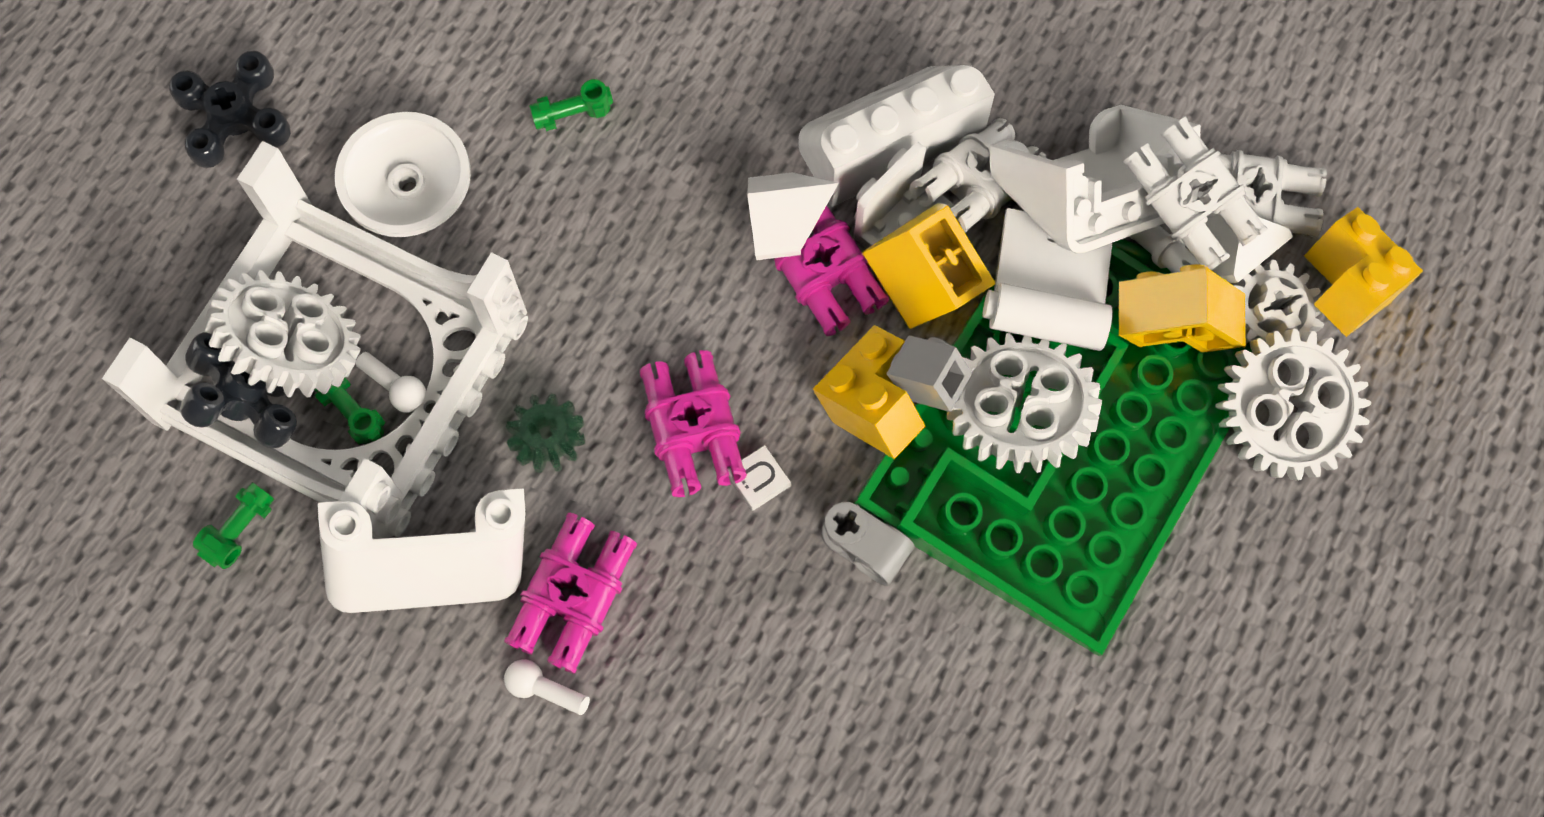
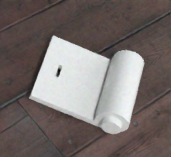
[983,208,1112,351]

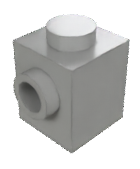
[887,335,972,412]

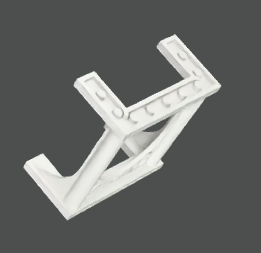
[102,141,528,539]

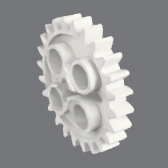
[205,270,361,398]
[1216,328,1371,480]
[947,333,1102,473]

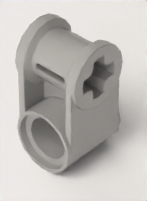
[822,502,915,586]

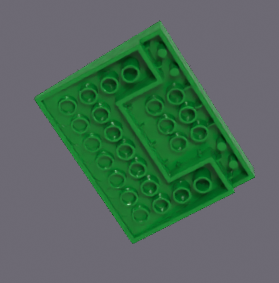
[853,244,1252,656]

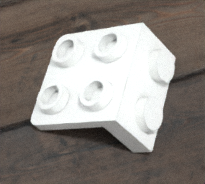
[854,142,954,249]

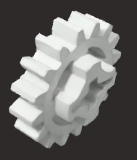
[1233,260,1324,344]

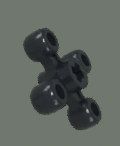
[169,51,291,168]
[180,332,297,448]

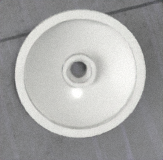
[335,112,471,237]

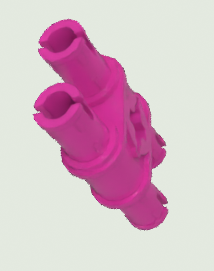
[774,205,889,336]
[639,350,747,497]
[504,513,637,674]

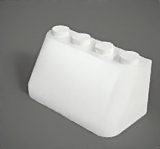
[799,65,995,207]

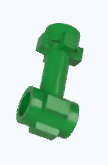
[529,79,613,131]
[314,377,386,445]
[193,482,275,569]

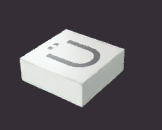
[728,445,791,511]

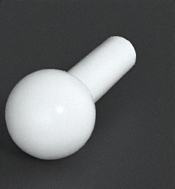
[356,352,426,413]
[504,659,590,715]

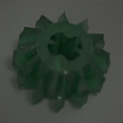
[506,393,586,473]

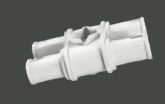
[1123,116,1268,270]
[910,118,1046,233]
[1196,150,1327,237]

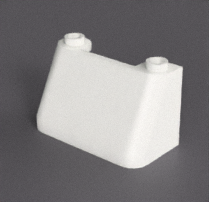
[989,105,1200,253]
[318,489,525,613]

